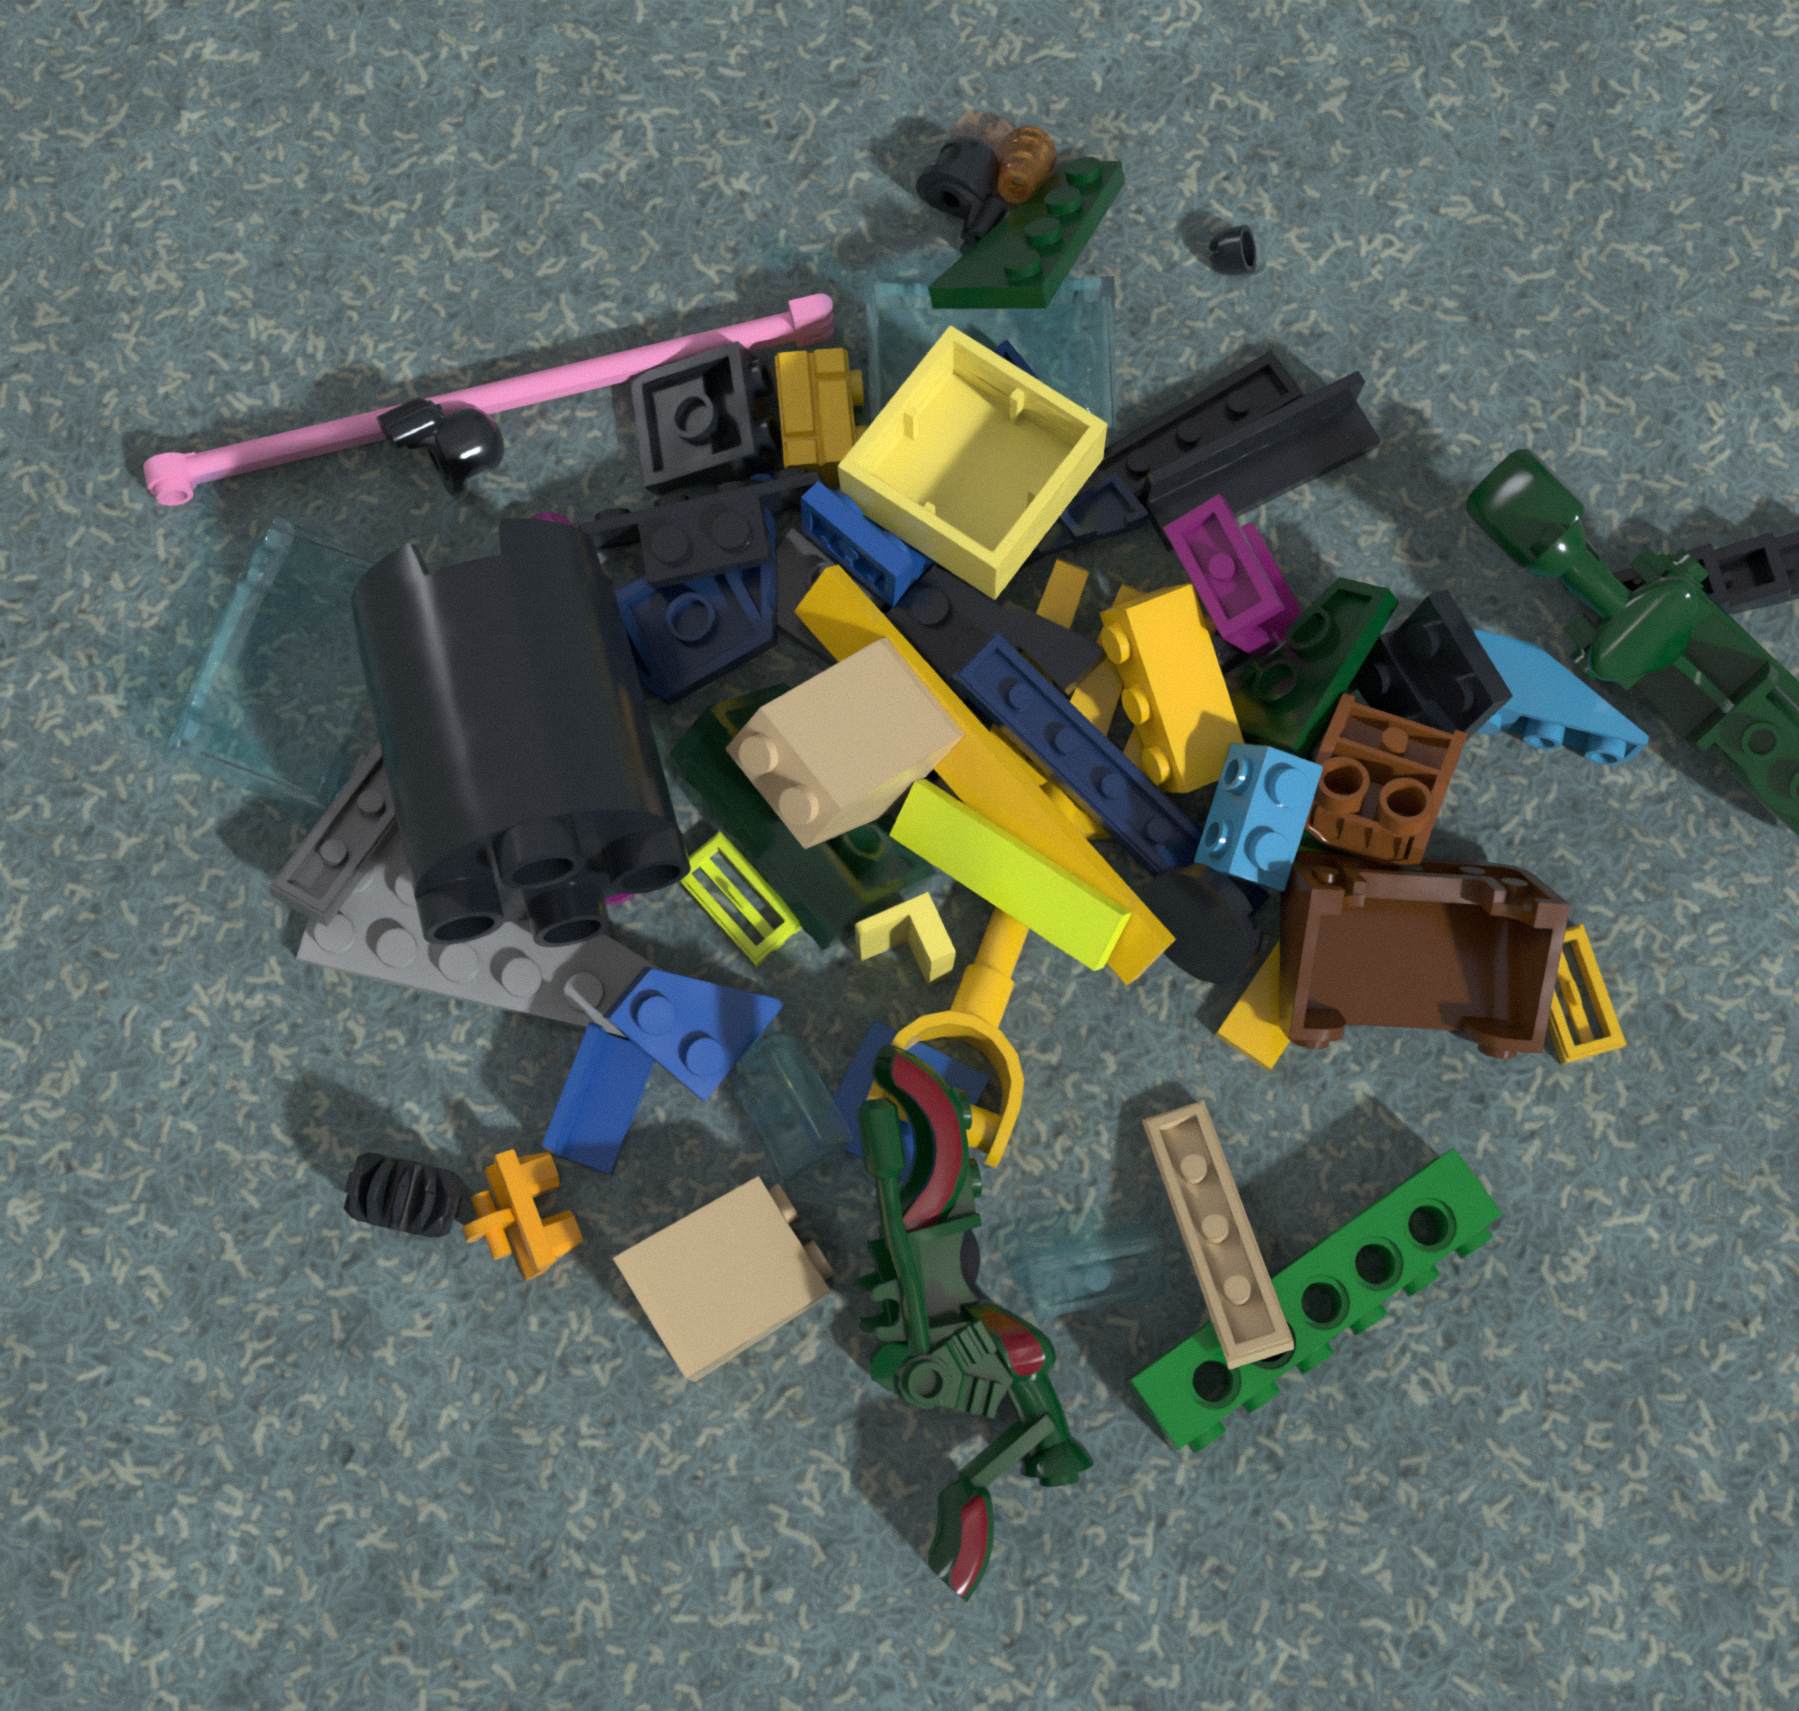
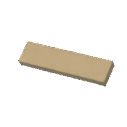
[1142,1100,1294,1370]

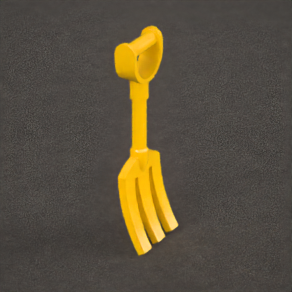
[866,558,1217,1169]

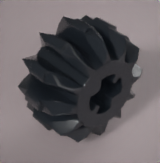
[344,1152,463,1238]

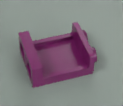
[1163,494,1303,659]

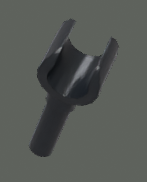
[1211,635,1249,676]

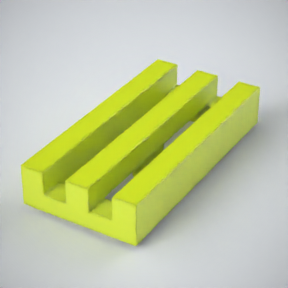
[679,831,804,968]

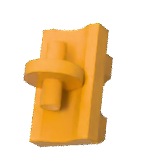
[462,1149,583,1281]

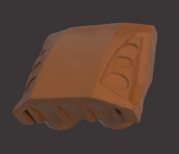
[1304,693,1468,866]

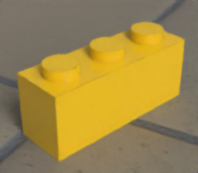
[1099,583,1245,793]

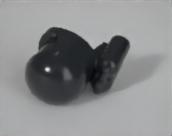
[916,136,1008,255]
[376,398,504,495]

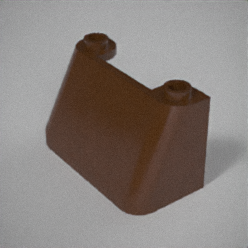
[1279,851,1571,1059]

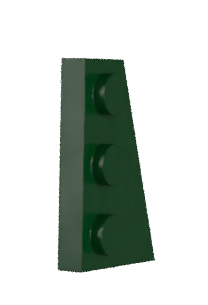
[1230,577,1399,759]

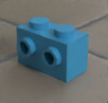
[1194,743,1323,892]

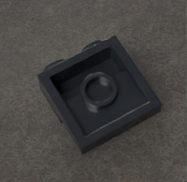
[630,341,782,495]
[1355,589,1513,741]

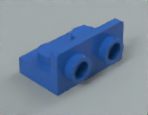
[801,481,932,608]

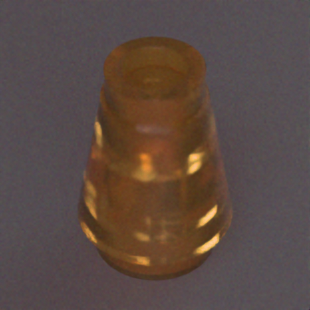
[998,126,1057,204]

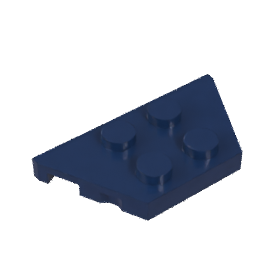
[616,506,778,706]

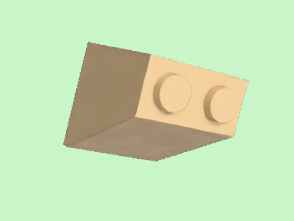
[726,637,965,849]
[613,1176,835,1382]

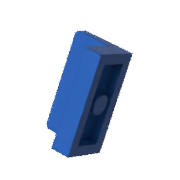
[542,1022,655,1176]

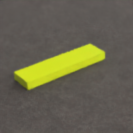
[889,779,1132,971]

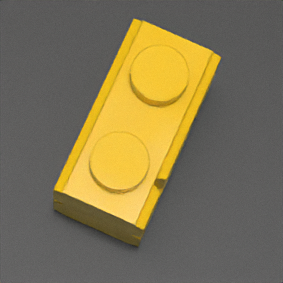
[775,348,867,485]

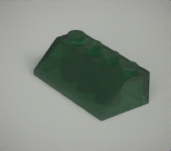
[669,682,937,951]

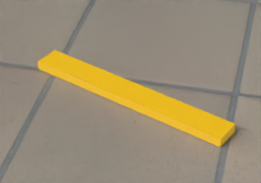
[794,564,1176,986]

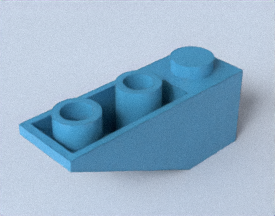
[1473,629,1649,765]

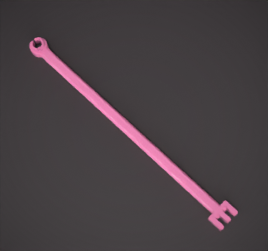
[143,293,834,506]

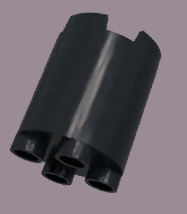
[350,518,691,947]

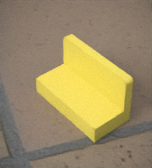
[855,892,956,987]

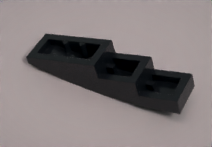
[1597,531,1799,624]

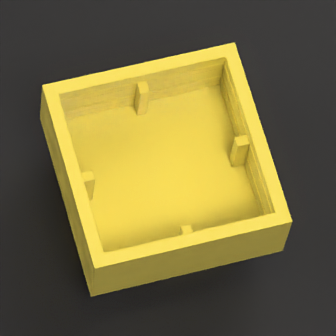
[837,325,1108,600]

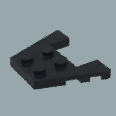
[885,566,1107,802]

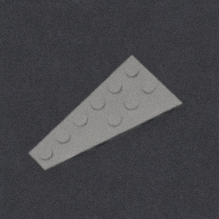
[296,829,664,1040]

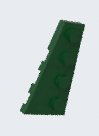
[928,157,1125,309]

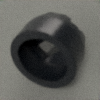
[1209,225,1257,276]

